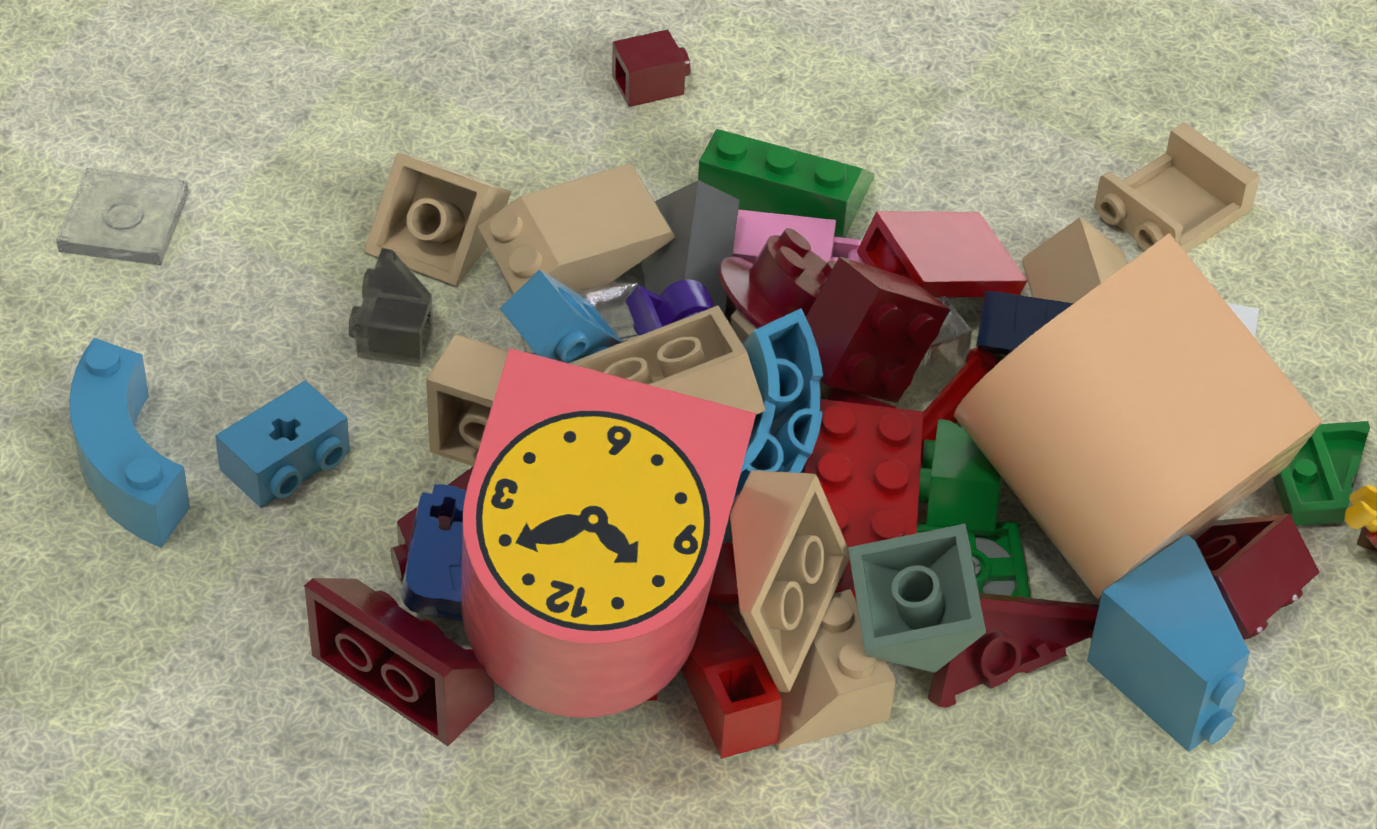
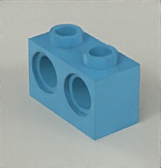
[500,269,623,363]

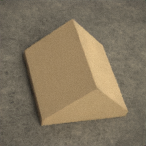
[1022,217,1128,303]

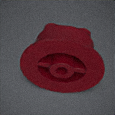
[718,228,836,328]

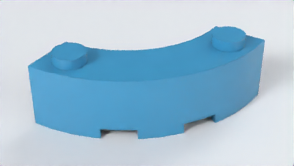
[722,309,823,543]
[69,338,190,548]

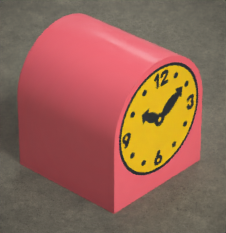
[461,348,756,718]

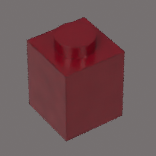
[612,29,691,107]

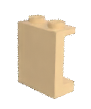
[1094,122,1260,253]

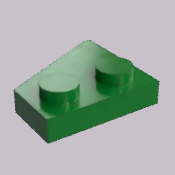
[1273,421,1370,526]

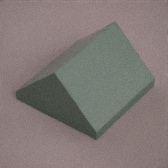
[848,524,986,673]

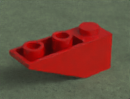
[681,602,782,759]

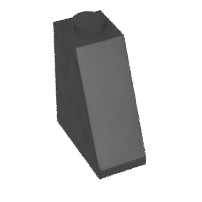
[641,180,740,315]

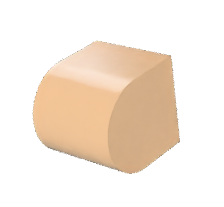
[954,233,1322,601]

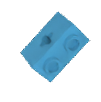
[215,380,350,508]

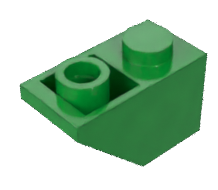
[918,419,1001,532]

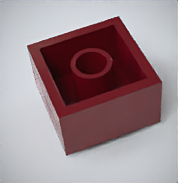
[806,256,951,404]

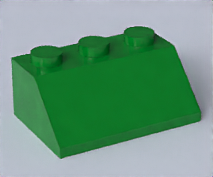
[698,129,874,238]

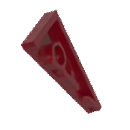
[928,593,1099,708]

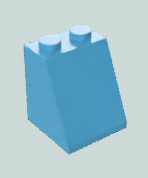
[1087,534,1250,752]

